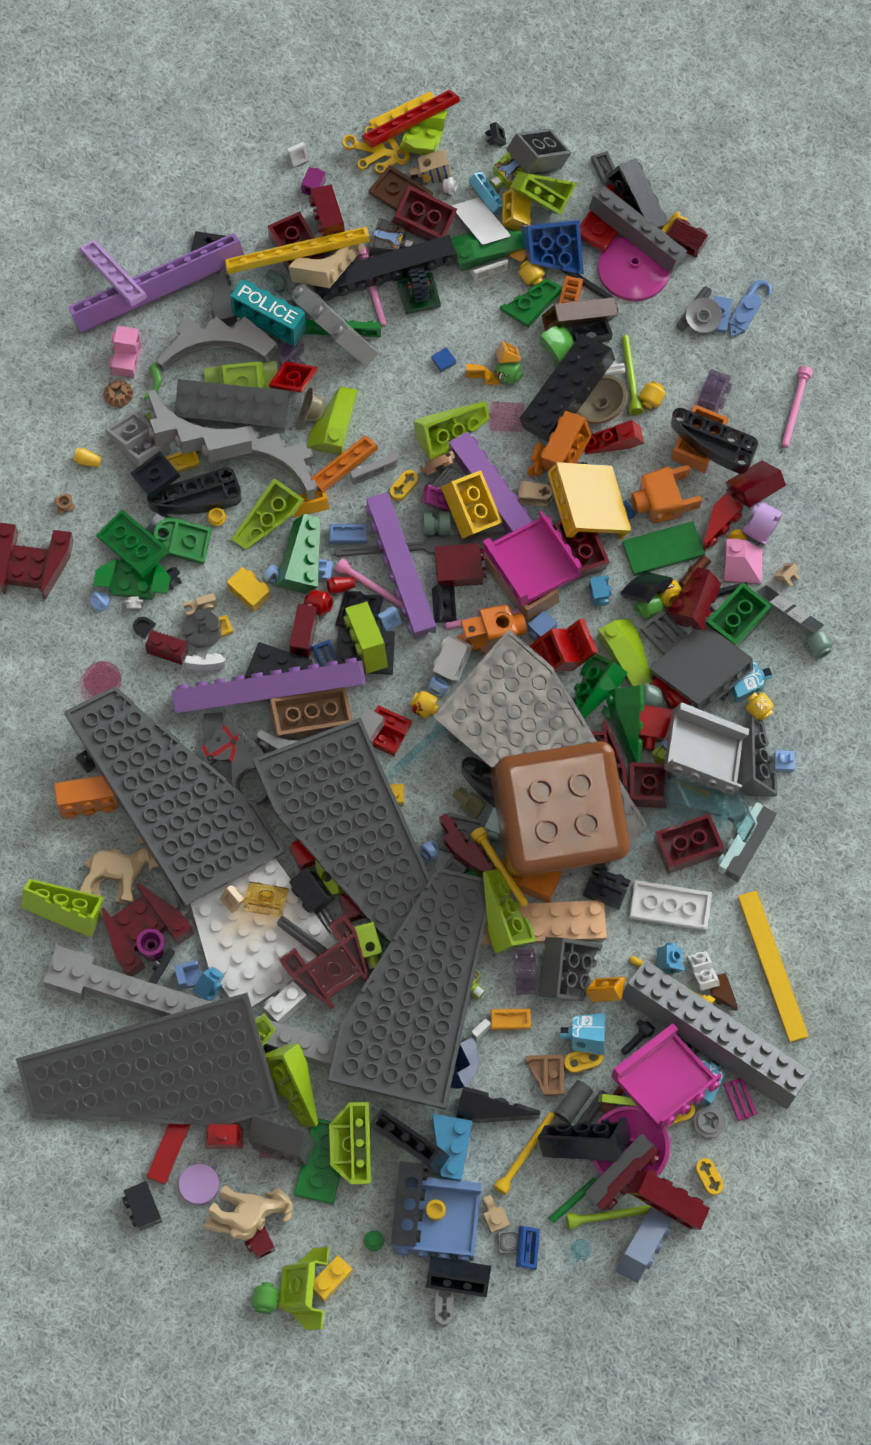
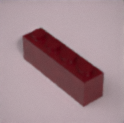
[628,1169,710,1230]

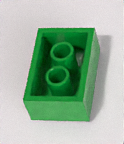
[706,582,772,647]

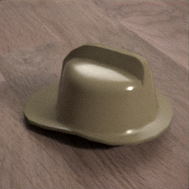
[296,388,326,429]

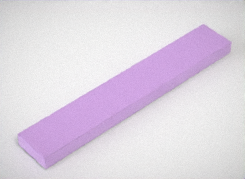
[79,239,147,307]

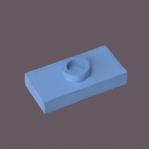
[714,296,732,333]
[329,524,367,544]

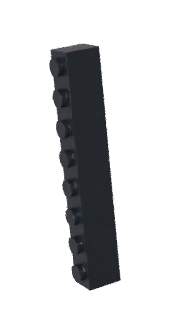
[313,235,457,301]

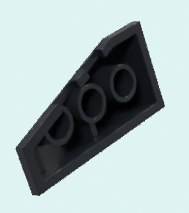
[456,1086,541,1123]

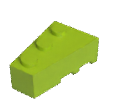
[510,172,577,215]
[344,602,388,674]

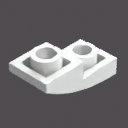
[184,653,226,671]
[688,951,720,991]

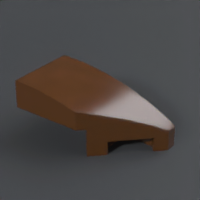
[709,973,738,1011]

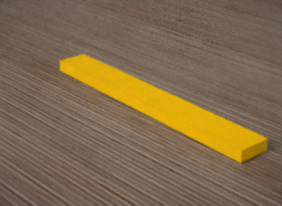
[225,227,370,274]
[738,890,809,1043]

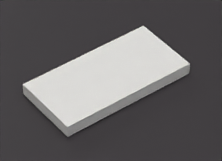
[629,880,712,931]

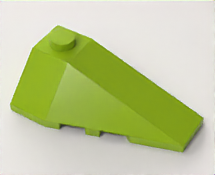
[231,478,304,550]

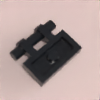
[583,866,631,910]

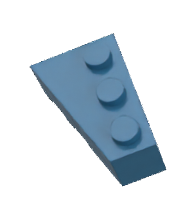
[432,1114,472,1181]

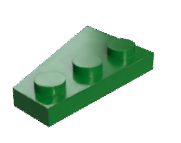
[500,278,562,328]

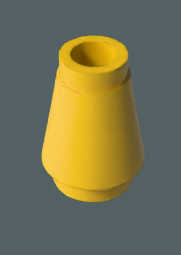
[73,447,102,468]

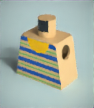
[409,149,452,185]

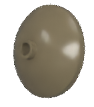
[577,375,628,424]

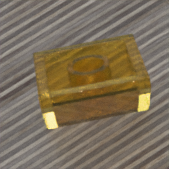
[244,881,289,917]

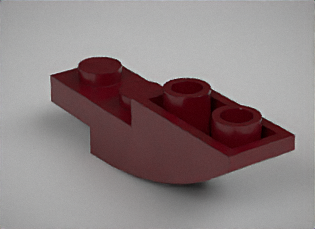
[439,813,495,877]

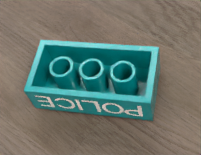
[230,279,306,347]

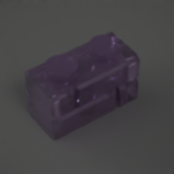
[697,369,732,414]

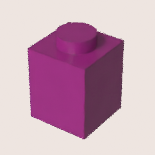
[301,167,326,196]

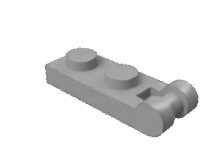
[350,451,399,485]

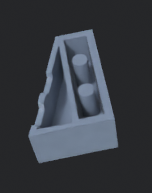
[616,1207,672,1284]

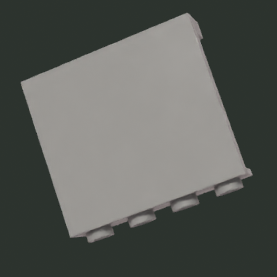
[664,702,749,795]

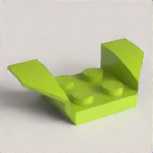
[400,110,448,155]
[204,361,278,389]
[279,1247,329,1330]

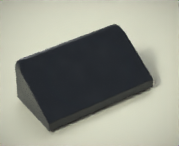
[432,584,457,623]

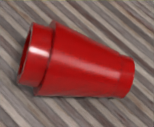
[326,577,355,595]

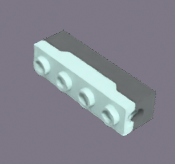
[717,802,777,882]

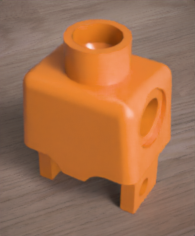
[631,464,702,523]
[456,605,527,656]

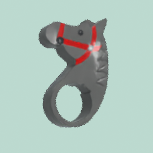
[196,713,268,805]

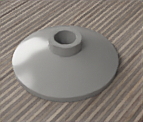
[686,298,722,333]

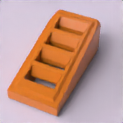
[559,276,583,304]

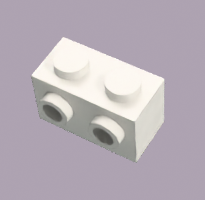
[433,636,473,681]
[264,981,307,1024]

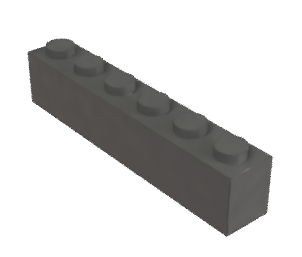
[589,186,687,273]

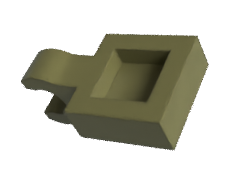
[452,787,487,819]

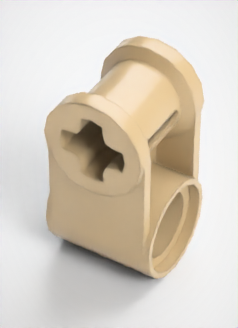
[517,481,553,507]

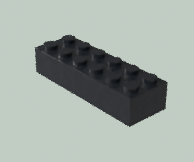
[519,333,615,442]

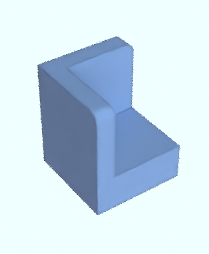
[174,960,201,990]

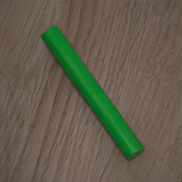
[548,1177,597,1224]

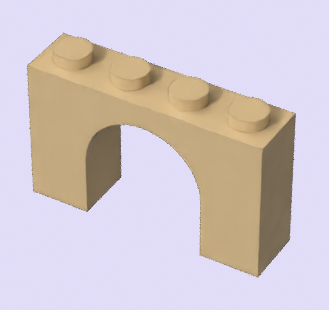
[289,230,364,288]

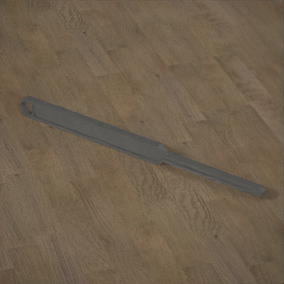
[334,531,508,557]

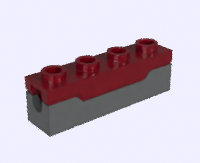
[585,1135,661,1211]

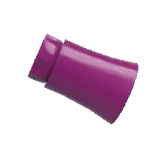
[136,928,164,962]

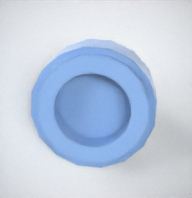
[262,564,279,584]
[90,592,110,612]
[428,676,449,697]
[419,840,439,862]

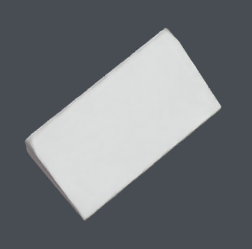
[470,259,508,281]

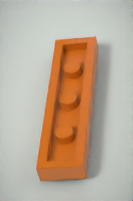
[311,435,378,493]

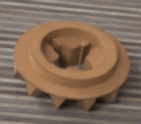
[103,379,133,407]

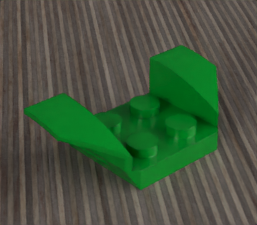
[93,559,171,600]

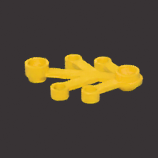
[342,126,410,175]

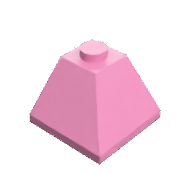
[724,539,762,584]

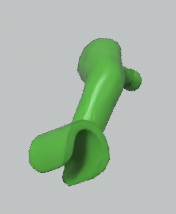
[144,363,162,400]

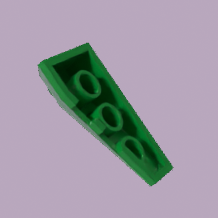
[451,231,525,271]
[572,654,628,718]
[606,685,644,766]

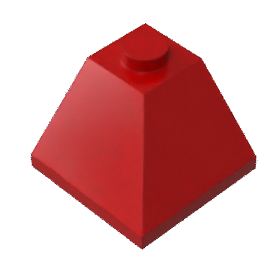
[269,361,318,393]

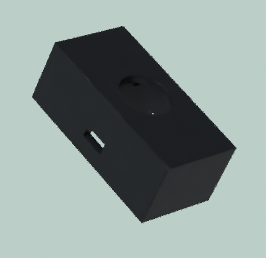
[572,318,613,343]

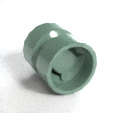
[423,511,450,535]

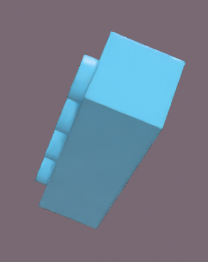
[469,172,503,214]

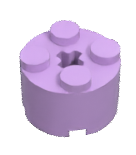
[742,502,783,545]

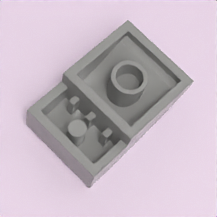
[105,411,171,467]

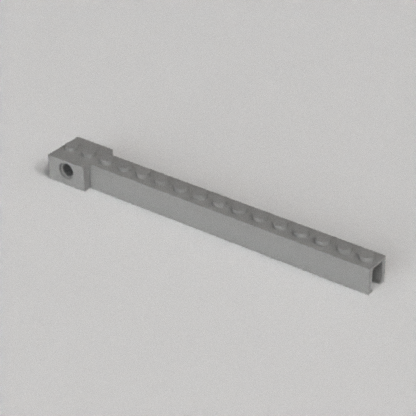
[43,945,336,1069]

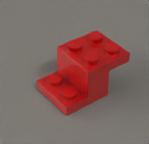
[529,619,598,673]

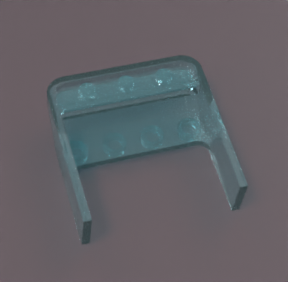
[664,771,756,843]

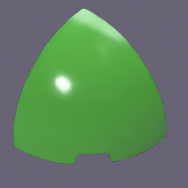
[540,325,574,368]

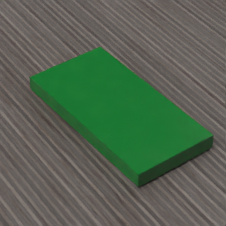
[96,509,170,577]
[622,521,705,576]
[294,1118,341,1205]

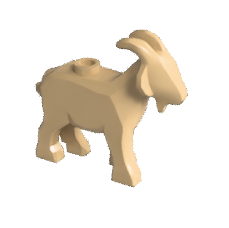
[79,837,160,905]
[203,1185,293,1240]

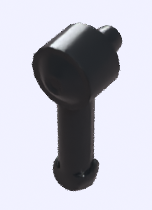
[621,1019,656,1055]

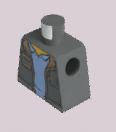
[369,217,414,256]

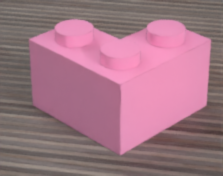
[109,326,142,378]

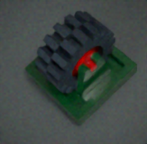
[397,268,441,314]

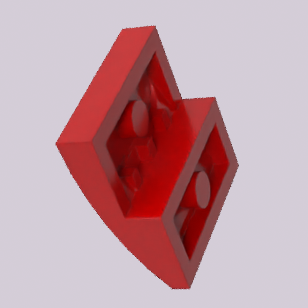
[372,705,412,757]

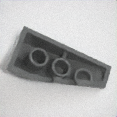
[737,715,777,797]

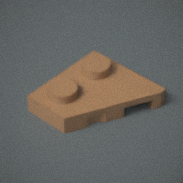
[525,1055,565,1096]

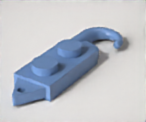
[728,280,772,338]

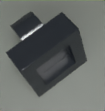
[485,122,507,146]
[166,567,182,590]
[75,750,97,773]

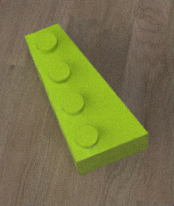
[21,878,104,938]

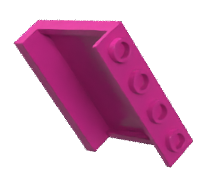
[483,511,582,607]
[611,1023,722,1130]

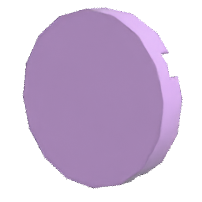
[179,1164,220,1205]

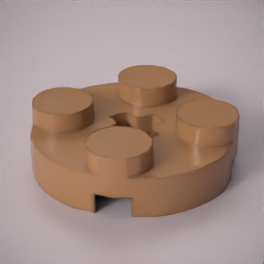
[419,451,455,475]

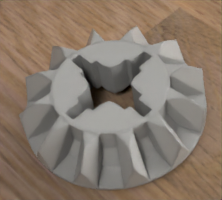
[693,1106,726,1139]

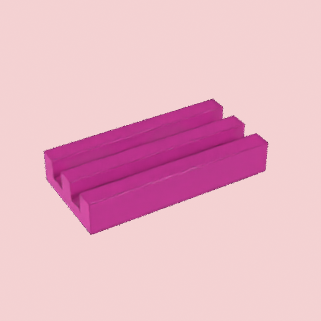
[723,1078,757,1121]

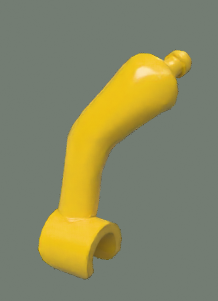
[661,211,688,234]

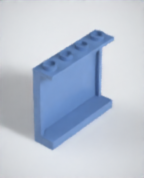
[393,1177,482,1262]

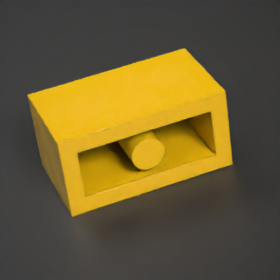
[502,189,531,231]
[227,567,270,612]
[313,1255,353,1303]

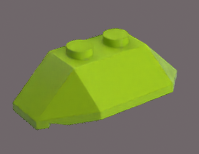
[329,1102,371,1185]

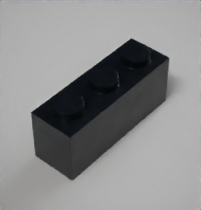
[426,1256,491,1297]

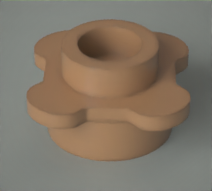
[54,494,75,514]

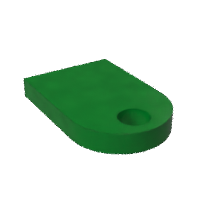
[153,518,212,564]

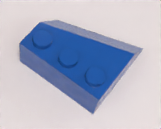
[521,219,584,275]

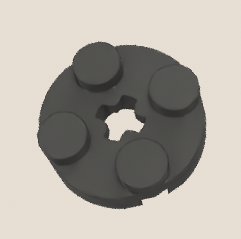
[183,609,222,648]

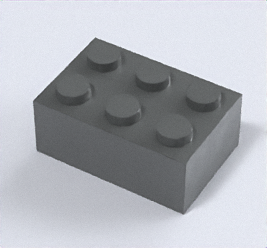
[506,128,572,174]

